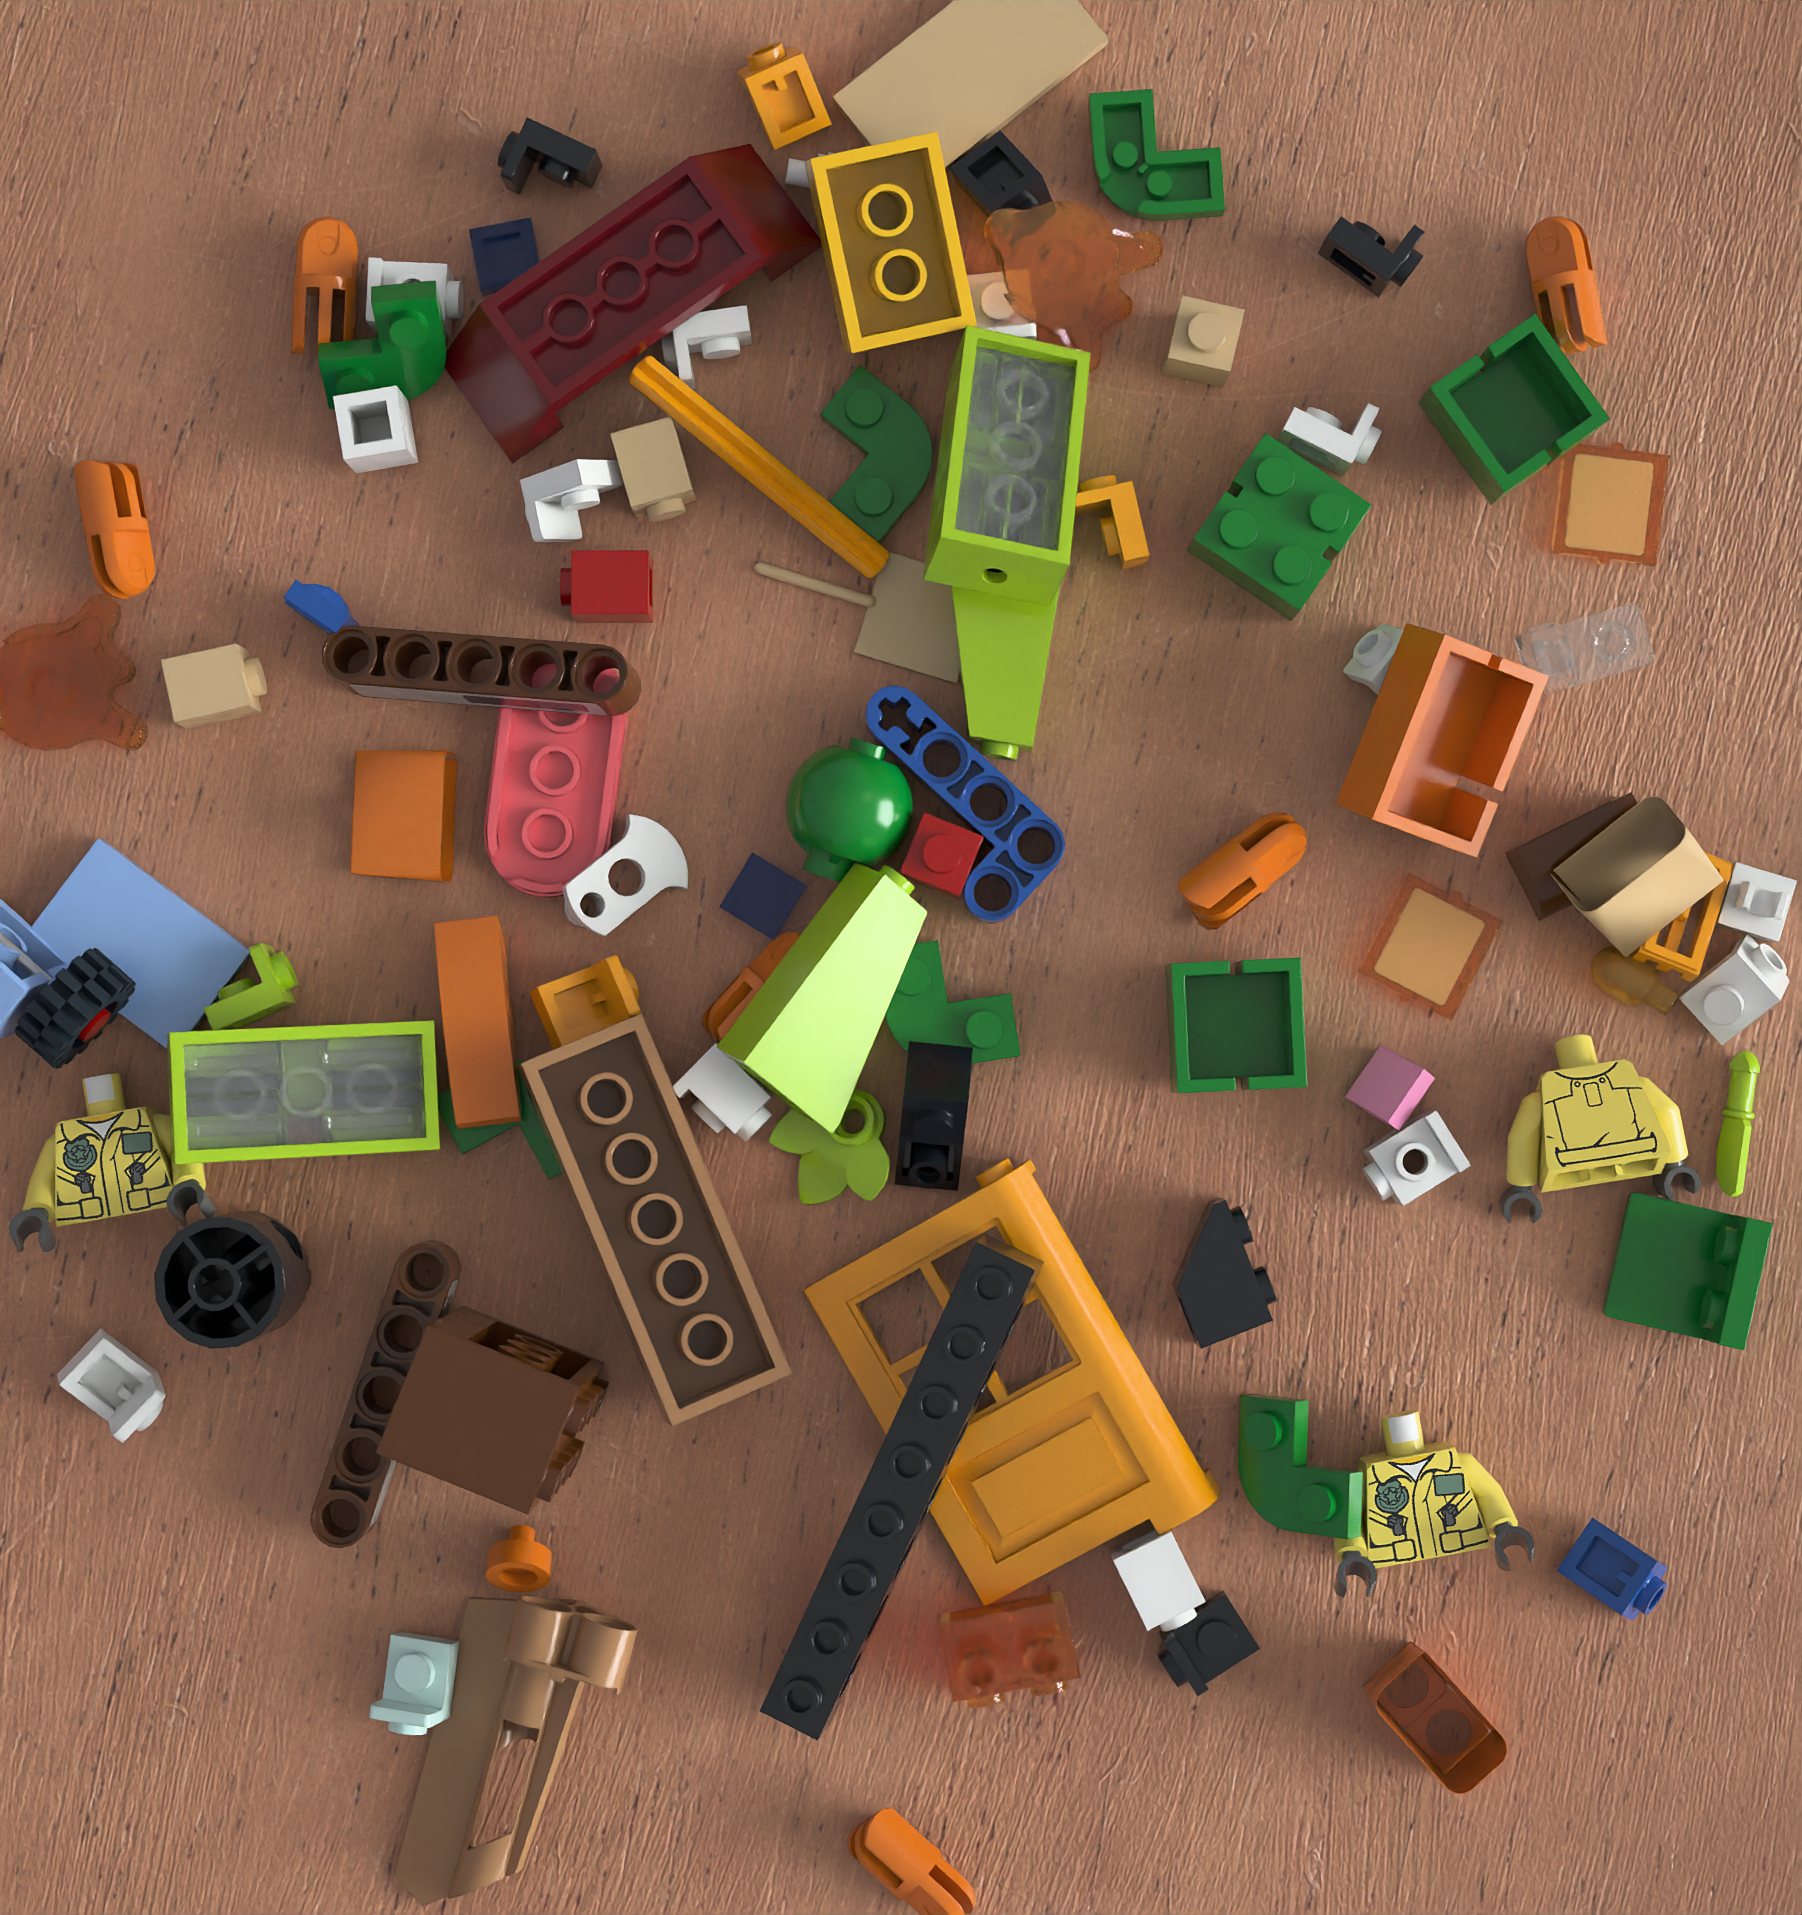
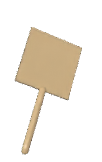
[755,551,960,684]

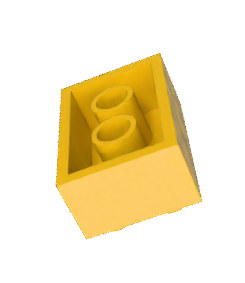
[804,131,977,353]

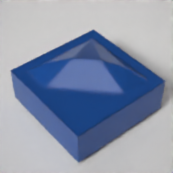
[283,580,359,634]

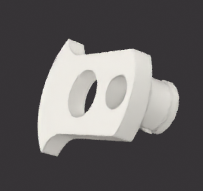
[562,814,688,937]

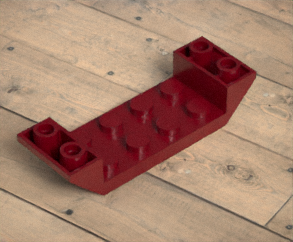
[444,144,822,464]

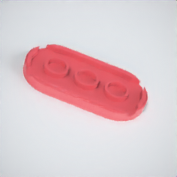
[483,664,628,898]

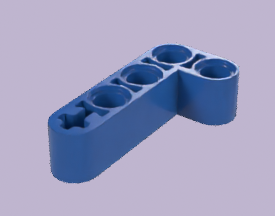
[866,685,1065,924]

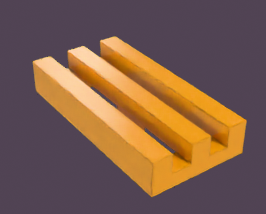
[1632,852,1734,982]

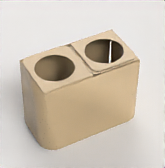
[1551,796,1724,957]

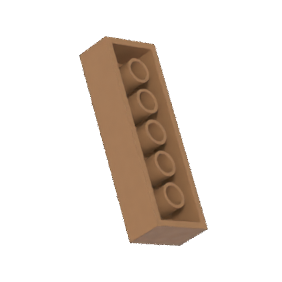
[517,1013,792,1427]

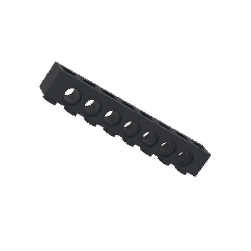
[760,1234,1044,1741]

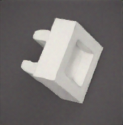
[1715,862,1797,943]

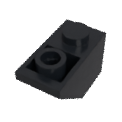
[895,1041,973,1191]
[1172,1197,1277,1349]

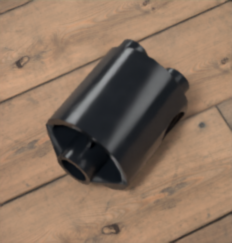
[154,1211,311,1349]

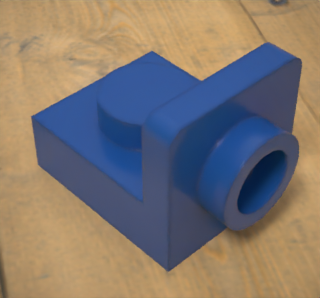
[1557,1517,1668,1621]

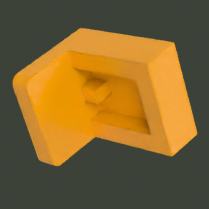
[529,955,640,1050]

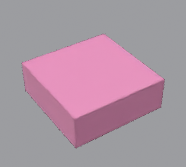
[1345,1044,1435,1131]

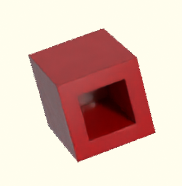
[560,550,653,623]
[900,812,984,900]

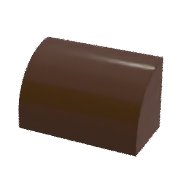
[1505,792,1637,921]

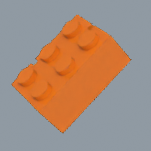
[1335,623,1549,858]

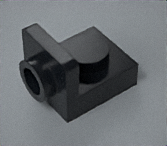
[497,117,603,194]
[950,130,1056,247]
[1318,216,1425,297]
[1157,1591,1260,1696]

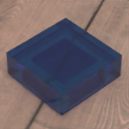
[469,217,540,296]
[719,853,807,940]

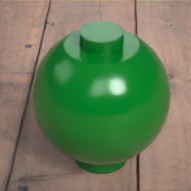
[785,737,913,882]

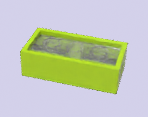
[923,325,1091,607]
[166,1020,440,1164]

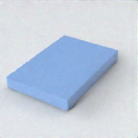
[31,838,251,1049]

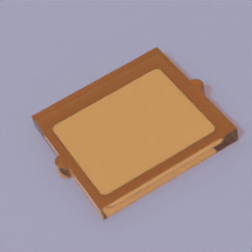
[1551,442,1670,566]
[1357,873,1502,1020]

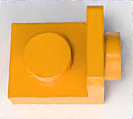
[736,42,832,150]
[1074,475,1149,570]

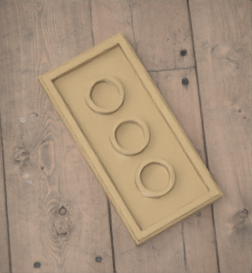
[832,0,1108,172]

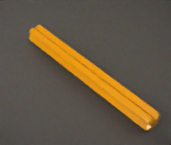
[628,355,890,578]

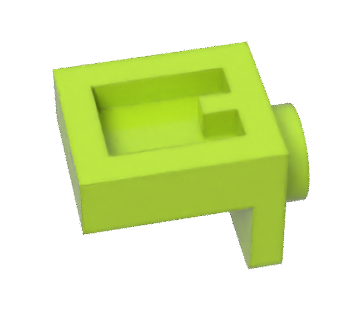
[203,942,298,1030]

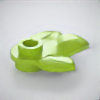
[769,1090,890,1205]

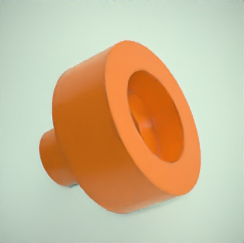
[485,1525,552,1592]

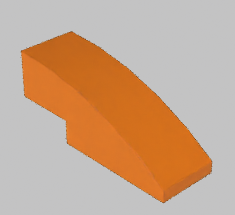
[434,915,522,1129]

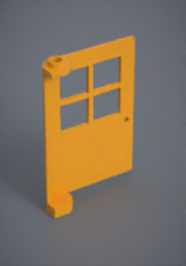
[803,1158,1222,1606]

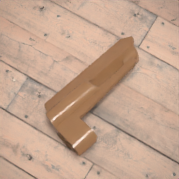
[394,1595,638,1906]

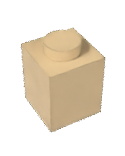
[1162,295,1245,387]
[610,416,697,522]
[161,643,267,729]

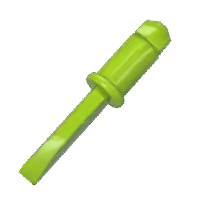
[1716,1051,1760,1197]

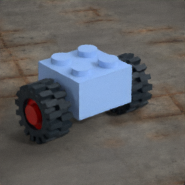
[0,899,136,1069]

